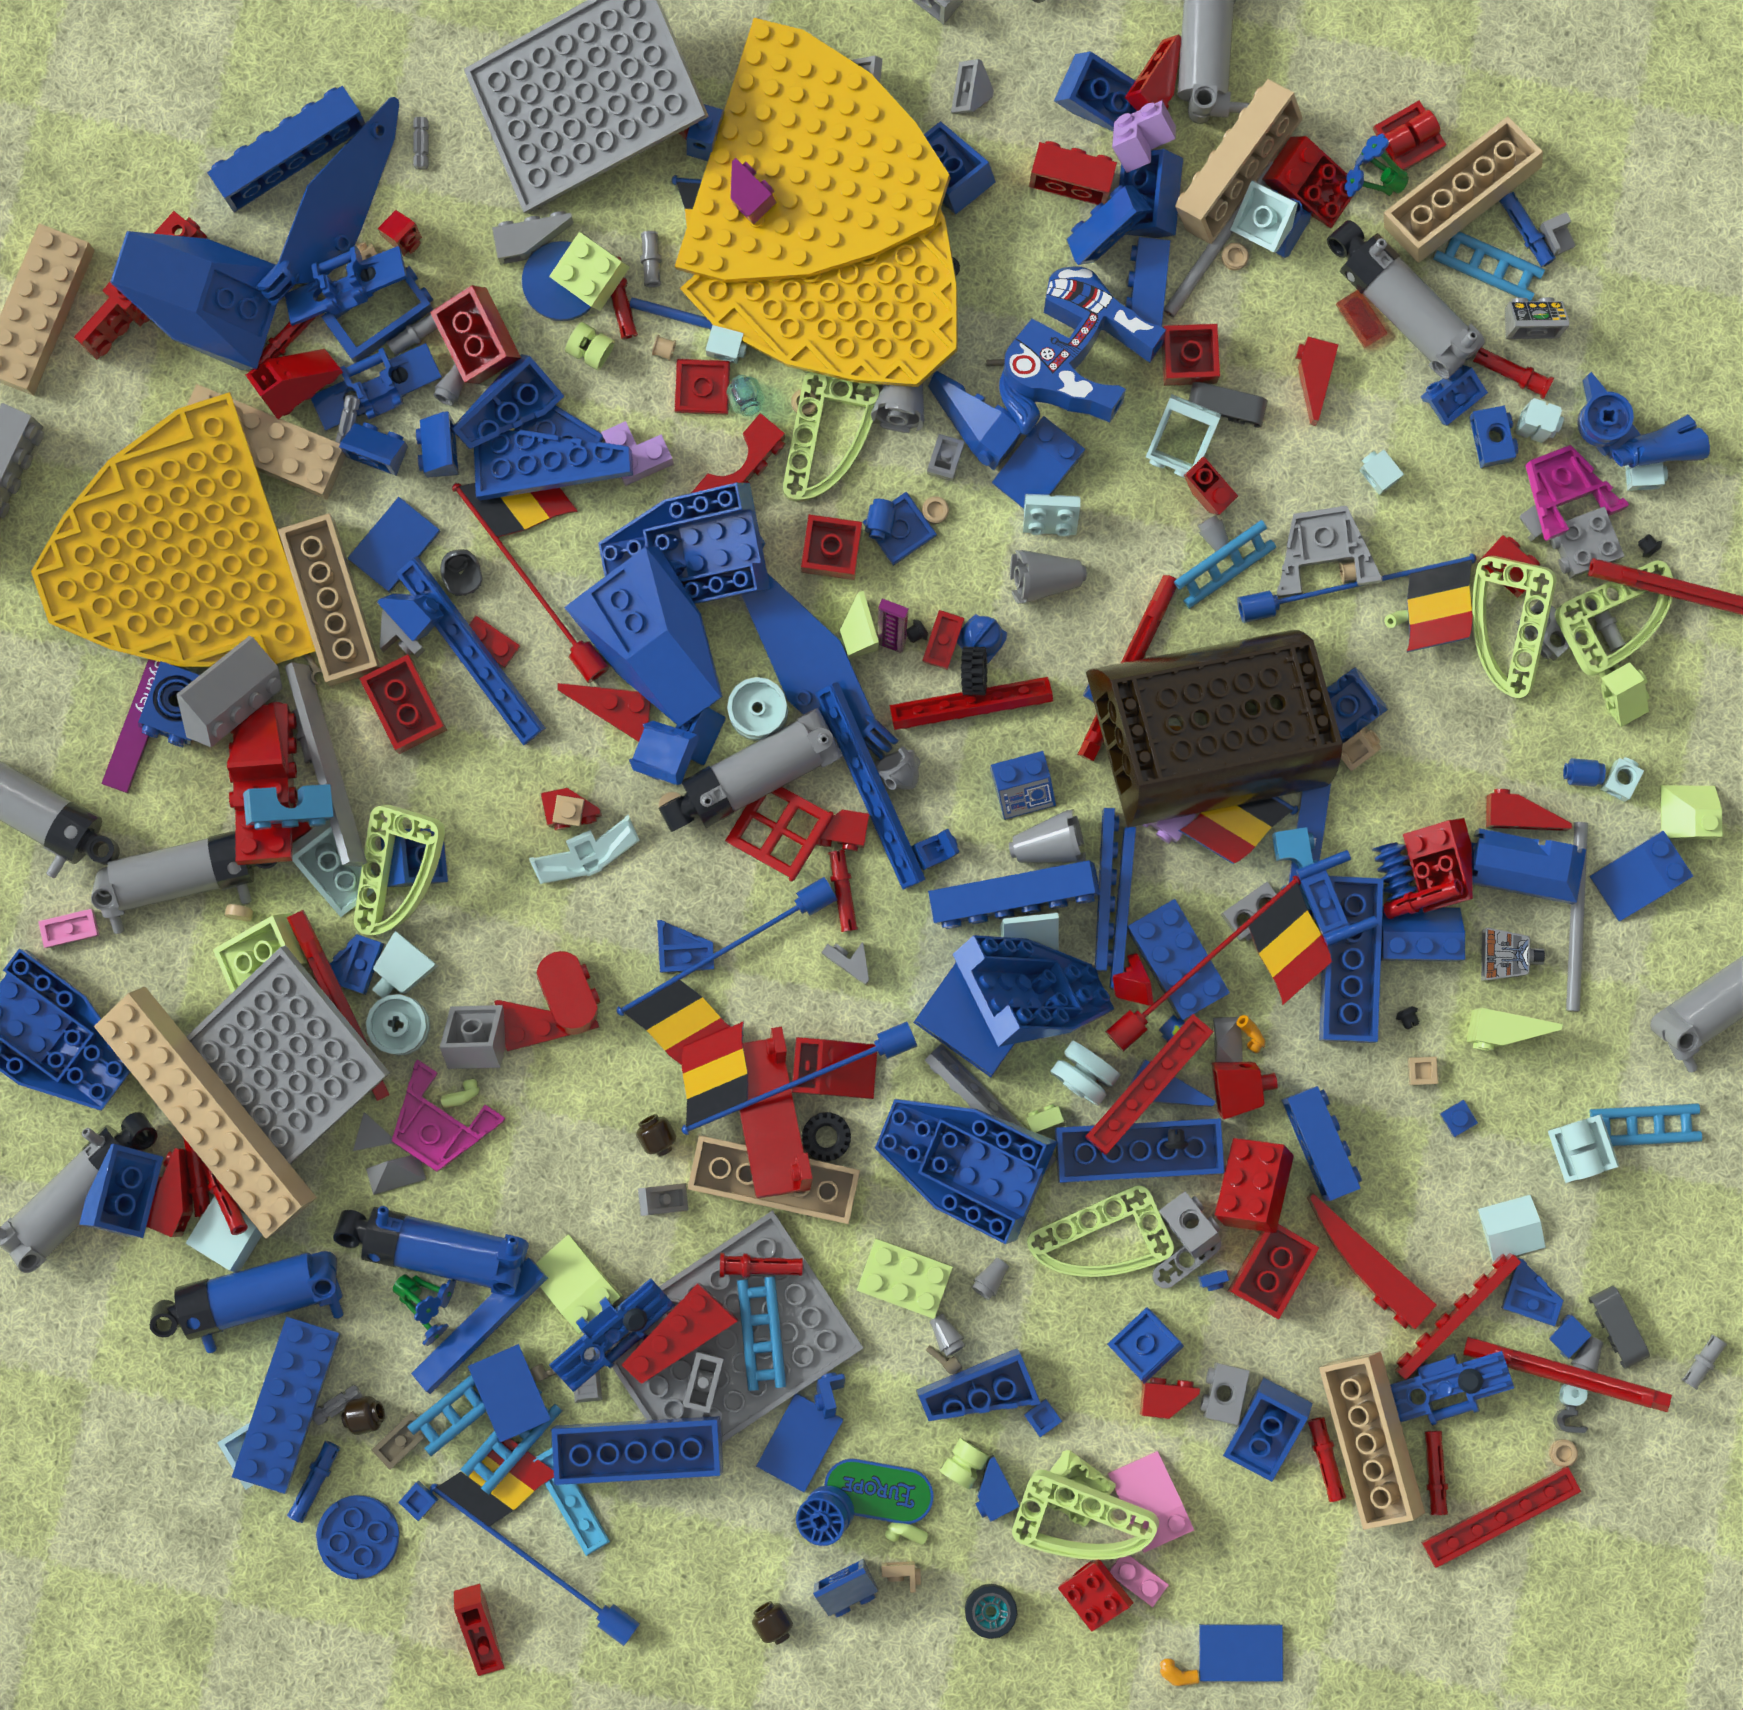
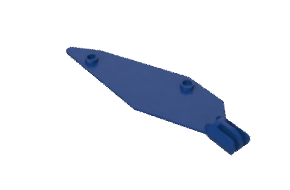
[256,97,399,306]
[742,573,899,760]

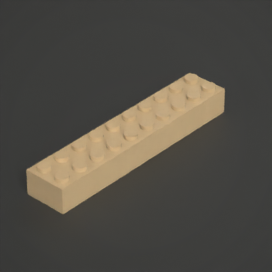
[94,987,317,1239]

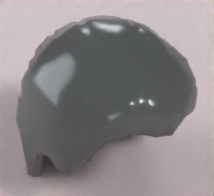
[440,549,483,596]

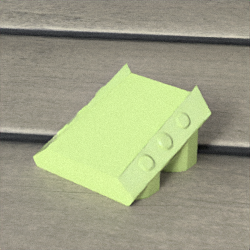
[1038,1450,1116,1527]

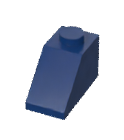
[377,594,444,641]
[975,1455,1020,1522]

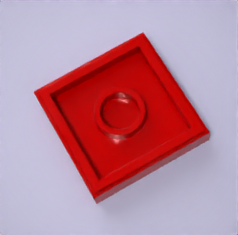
[675,359,730,415]

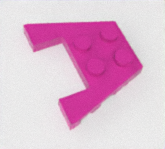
[1525,445,1629,541]
[392,1059,505,1172]

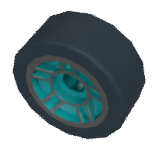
[965,1584,1018,1639]

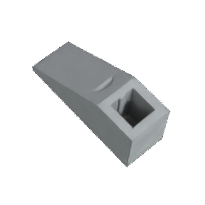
[492,211,574,265]

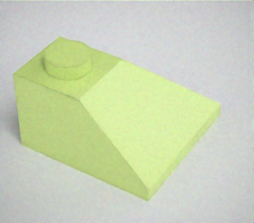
[838,591,879,659]
[1660,785,1723,840]

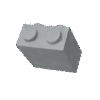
[1549,507,1624,579]

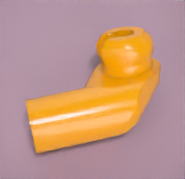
[1236,1015,1266,1054]
[1160,1658,1199,1686]

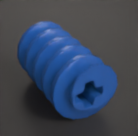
[1372,842,1418,901]

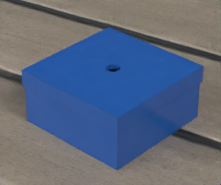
[913,962,1014,1078]

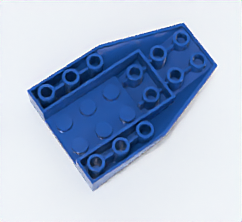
[110,231,277,370]
[598,482,770,604]
[564,546,723,727]
[953,935,1114,1047]
[0,948,131,1111]
[875,1099,1058,1244]

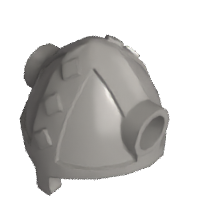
[875,746,921,790]

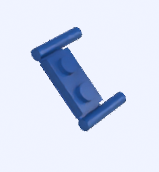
[1296,850,1379,946]

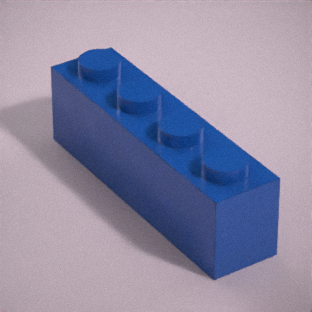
[1125,237,1171,347]

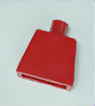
[1211,1062,1278,1119]

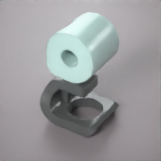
[1553,1384,1588,1433]

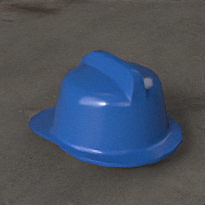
[957,614,1007,663]

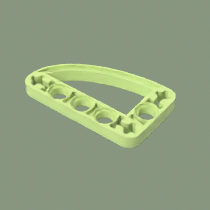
[783,372,879,501]
[1472,556,1556,698]
[1555,560,1673,676]
[354,804,445,935]
[1027,1185,1174,1277]
[1012,1469,1159,1560]

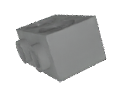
[1516,600,1581,661]
[1220,882,1276,941]

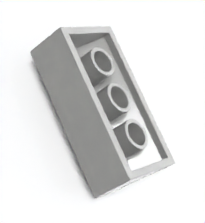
[176,636,283,747]

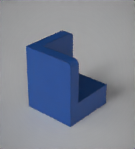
[1549,1314,1592,1358]

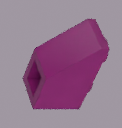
[730,158,777,225]

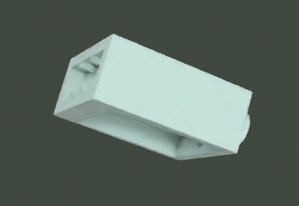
[1146,394,1221,478]

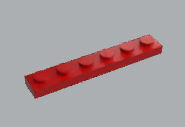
[889,677,1053,730]
[1085,1014,1214,1155]
[1395,1253,1521,1380]
[1421,1466,1581,1568]

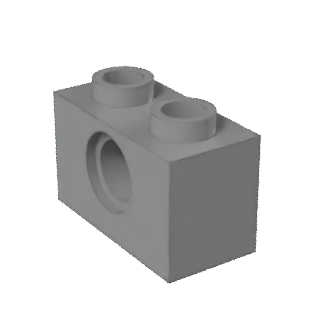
[1159,1191,1221,1260]
[683,1350,725,1413]
[1200,1362,1250,1425]

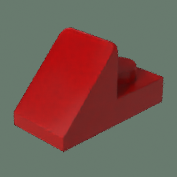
[1113,953,1154,1006]

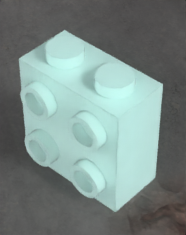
[186,1196,262,1272]

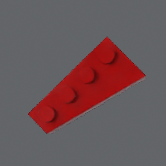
[622,1283,738,1384]

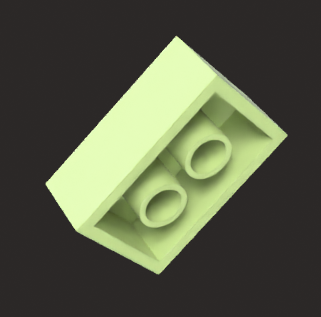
[857,1238,953,1319]

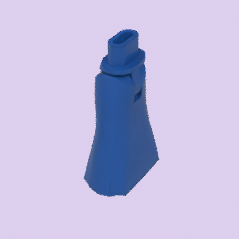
[1612,414,1710,468]

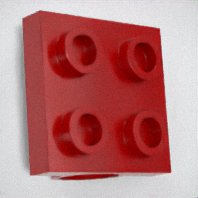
[1373,100,1447,171]
[1058,1559,1134,1632]

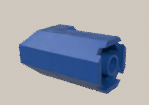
[1471,828,1586,904]

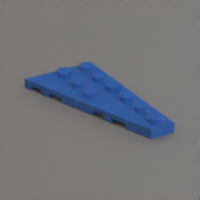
[474,430,633,501]

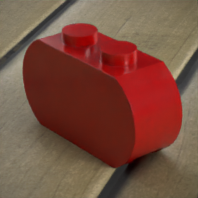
[536,951,601,1035]

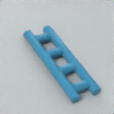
[1433,231,1545,301]
[1174,520,1276,609]
[1590,1103,1702,1146]
[737,1276,786,1391]
[407,1375,486,1456]
[460,1389,563,1495]

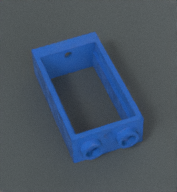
[321,266,433,363]

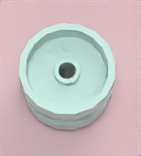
[727,677,788,741]
[366,994,430,1056]
[1050,1040,1121,1106]

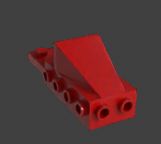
[74,211,208,360]
[227,702,297,865]

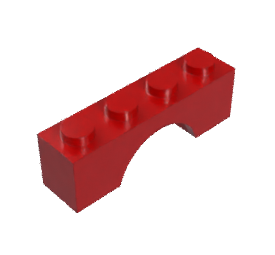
[691,413,786,493]

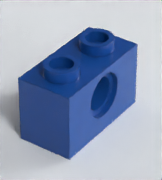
[1469,405,1518,468]

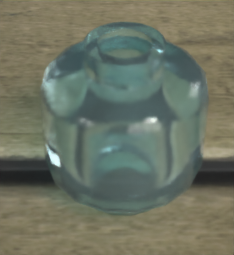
[726,375,765,416]

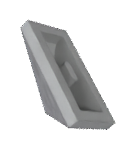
[951,59,994,114]
[1213,1017,1242,1062]
[366,1155,426,1195]

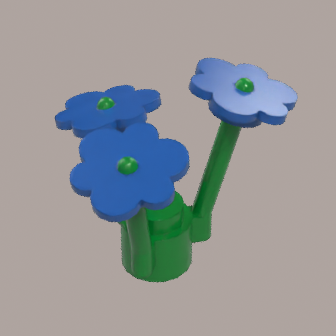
[1345,134,1409,197]
[392,1274,456,1346]

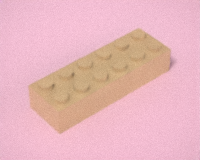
[1175,79,1303,244]
[1384,116,1543,263]
[0,223,95,396]
[187,384,346,500]
[278,513,381,687]
[687,1135,860,1224]
[1319,1351,1425,1530]

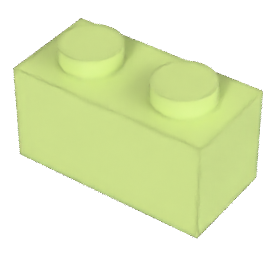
[1026,1104,1064,1133]

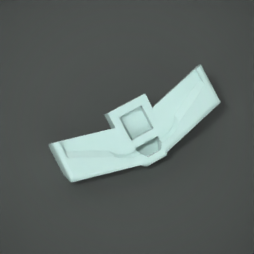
[529,815,640,884]

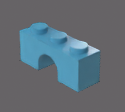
[243,784,334,830]
[1272,827,1317,911]

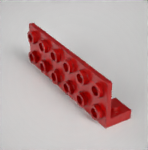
[739,1026,813,1198]

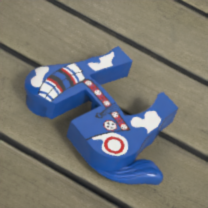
[999,266,1166,435]

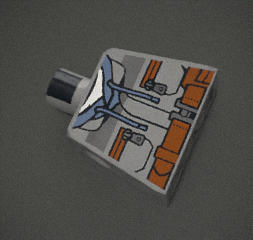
[1481,928,1545,981]

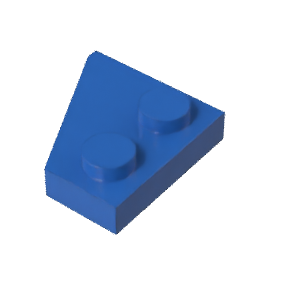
[657,920,715,973]
[330,934,384,995]
[1501,1258,1564,1326]

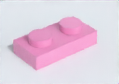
[38,909,99,948]
[1109,1555,1169,1607]

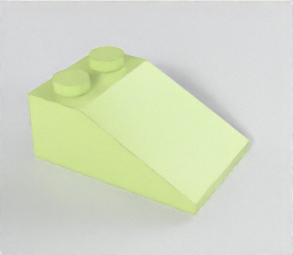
[213,913,309,993]
[1466,1008,1563,1051]
[536,1234,622,1334]

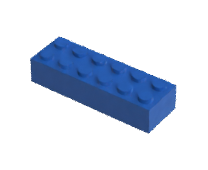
[207,85,365,213]
[928,860,1101,929]
[1319,876,1384,1043]
[1055,1118,1224,1183]
[232,1316,341,1494]
[551,1416,724,1485]

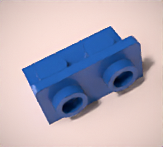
[1420,365,1488,426]

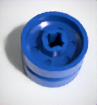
[1577,392,1634,447]
[796,1486,854,1546]

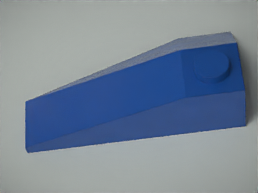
[451,354,564,449]
[928,371,1022,470]

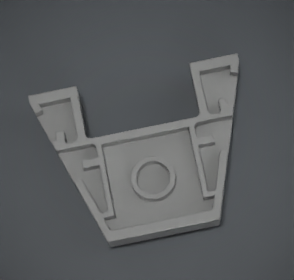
[1277,506,1383,597]

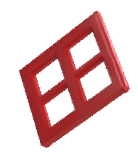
[725,787,834,882]

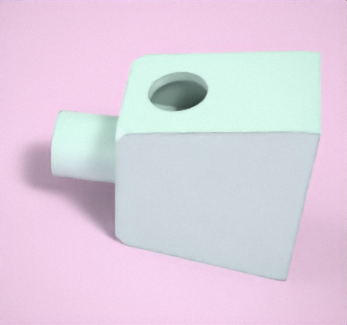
[372,931,438,998]

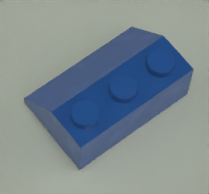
[1119,149,1183,238]
[1067,185,1153,265]
[1381,907,1465,962]

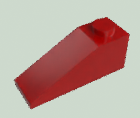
[1125,34,1181,111]
[1295,336,1339,426]
[1486,789,1572,831]
[454,1583,505,1676]

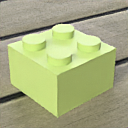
[549,232,630,311]

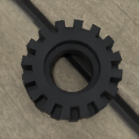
[961,647,988,695]
[802,1112,851,1161]

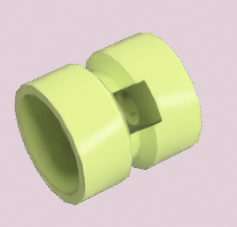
[565,322,615,371]
[940,1438,990,1490]

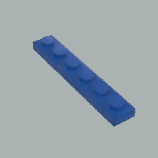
[1095,808,1119,972]

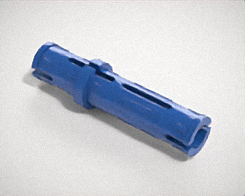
[1499,192,1556,268]
[287,1441,341,1523]

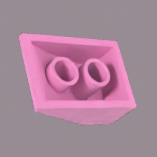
[1108,1451,1194,1553]

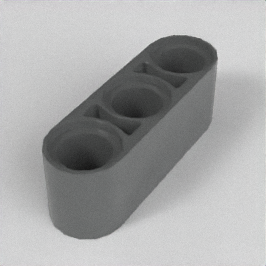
[1188,382,1268,428]
[1588,1285,1650,1369]

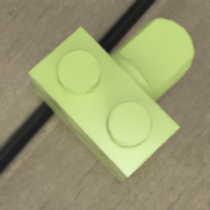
[1599,662,1650,727]

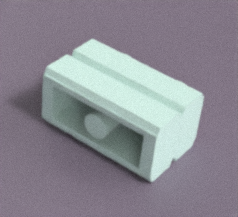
[1515,398,1564,443]

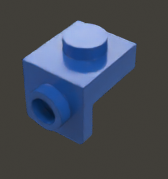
[911,829,959,871]
[814,1373,845,1419]

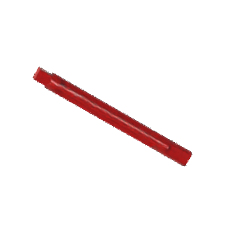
[1588,558,1743,615]
[1077,575,1177,761]
[287,910,389,1101]
[1463,1337,1672,1412]

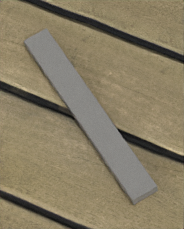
[285,662,367,867]

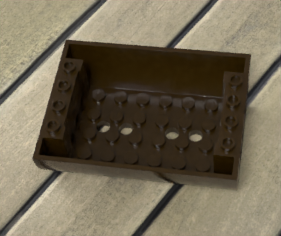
[1086,630,1343,828]

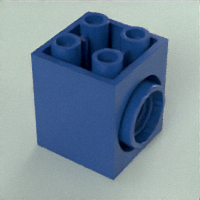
[138,661,200,748]

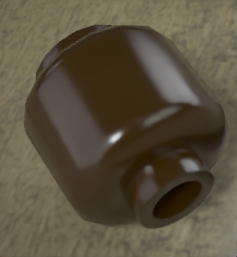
[636,1114,676,1157]
[341,1396,385,1435]
[752,1601,793,1645]

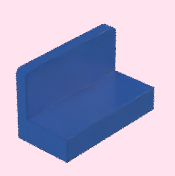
[675,707,726,765]

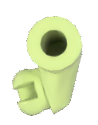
[1385,610,1409,628]
[441,1079,480,1109]
[885,1522,928,1545]

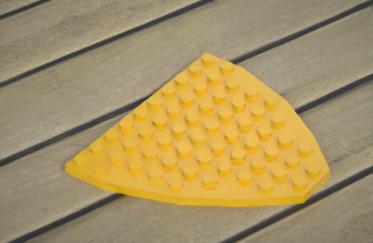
[675,18,950,283]
[680,209,958,387]
[31,392,315,667]

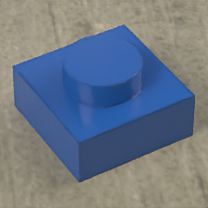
[1439,1100,1478,1137]
[1198,1269,1229,1291]
[1024,1398,1062,1437]
[398,1481,439,1521]

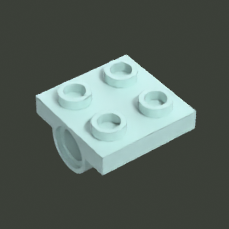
[1023,494,1080,536]
[1548,1114,1619,1183]

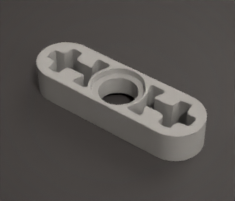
[1152,1241,1221,1288]

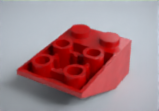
[1262,136,1357,228]
[245,349,343,419]
[1403,818,1473,913]
[792,1037,877,1099]
[146,1148,193,1237]

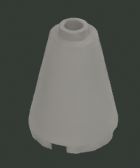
[871,383,924,433]
[1010,550,1087,604]
[1009,809,1086,863]

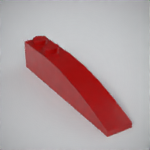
[1307,1194,1437,1329]

